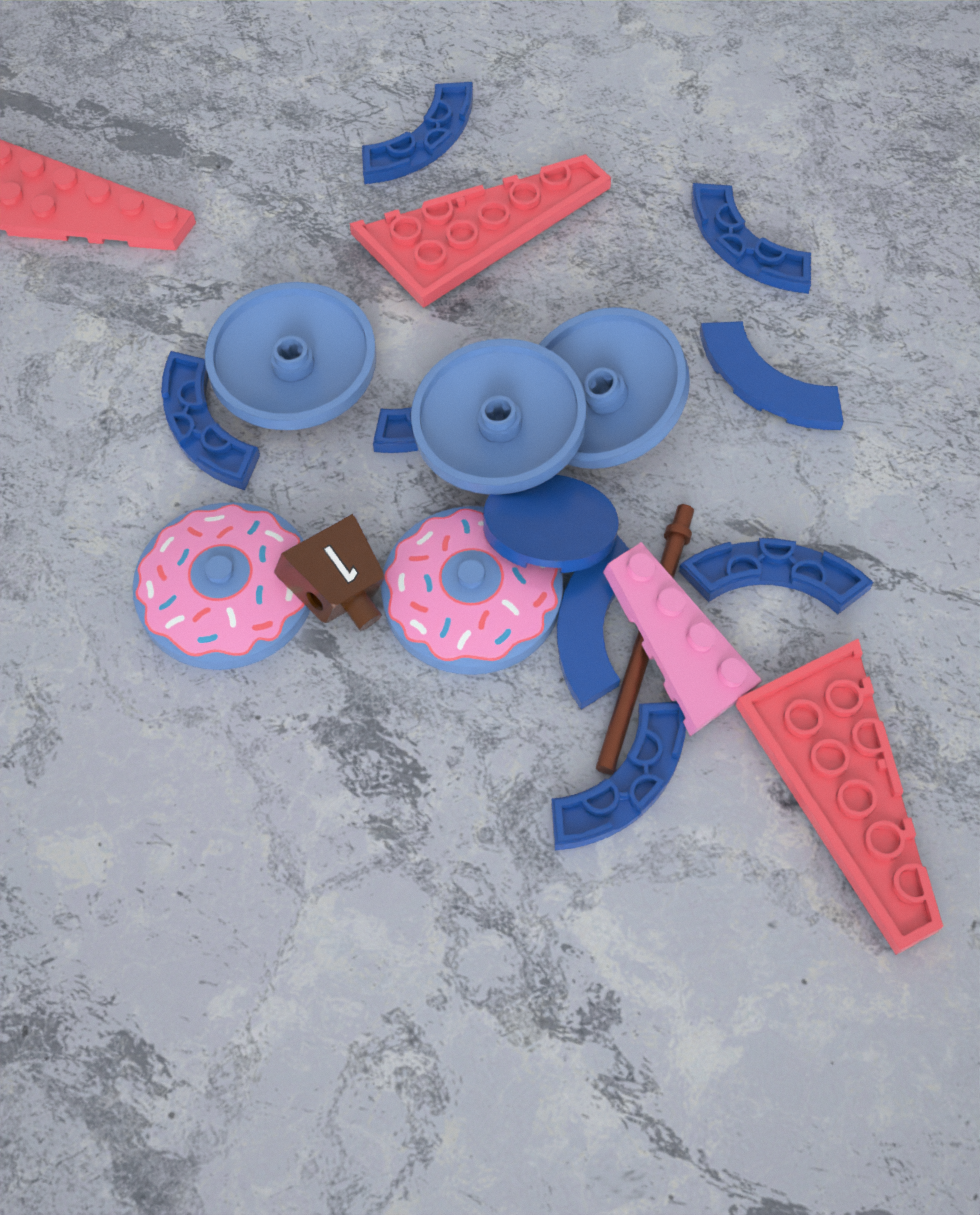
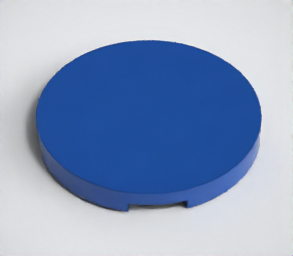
[483,474,619,573]

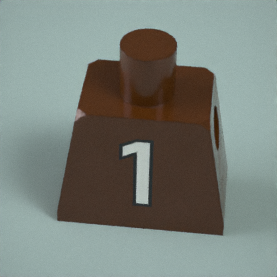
[274,514,385,631]

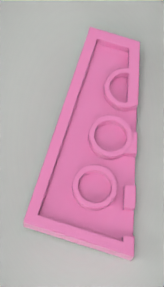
[603,542,762,737]

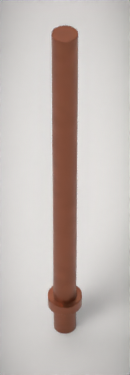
[596,504,694,774]

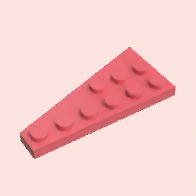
[0,139,196,251]
[350,154,611,308]
[735,639,943,955]

